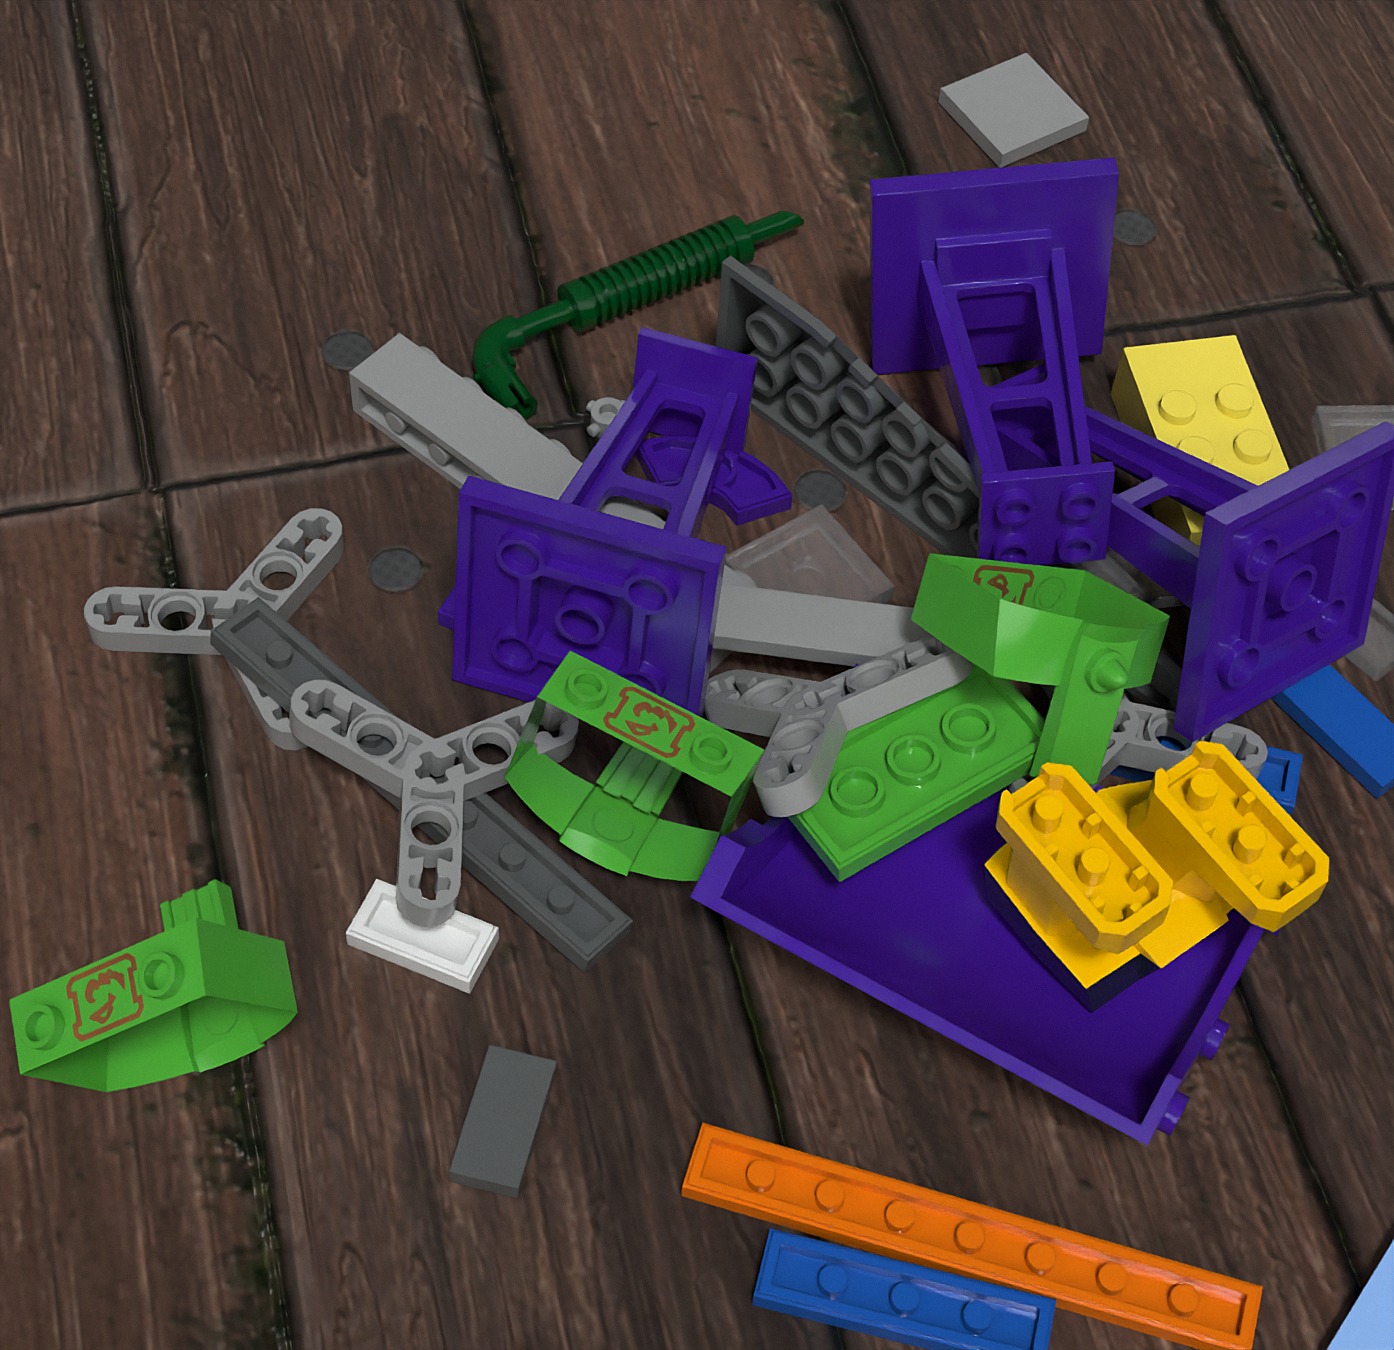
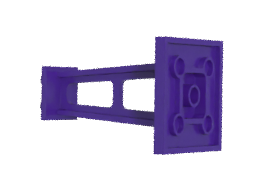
[870,157,1119,565]
[452,327,758,718]
[991,364,1394,742]

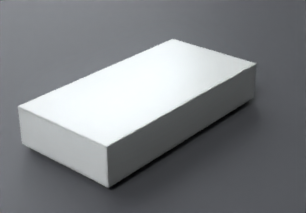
[346,879,499,994]

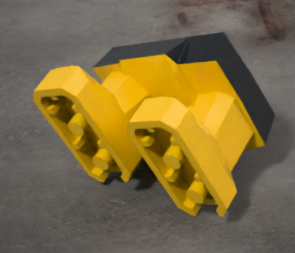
[984,741,1329,1013]

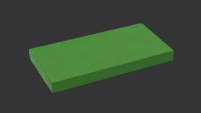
[788,661,1045,882]

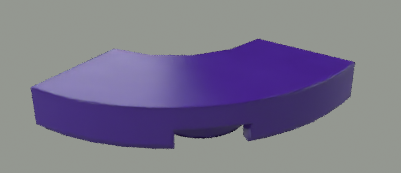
[635,436,793,526]

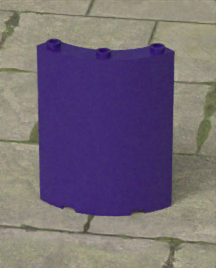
[690,664,1282,1146]

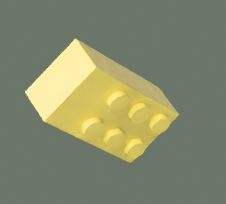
[1111,335,1289,547]

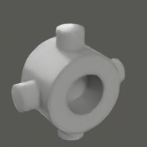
[586,397,625,438]

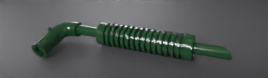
[472,211,804,421]

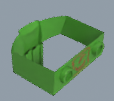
[911,553,1170,784]
[505,651,765,881]
[9,879,298,1092]

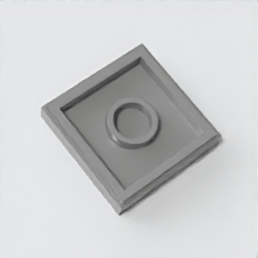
[938,52,1089,168]

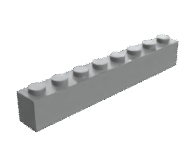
[349,333,757,672]

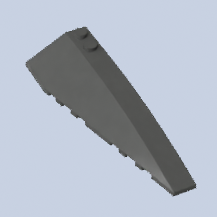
[716,256,1182,712]

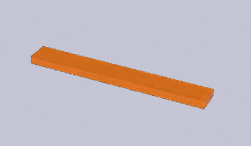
[681,1123,1263,1350]

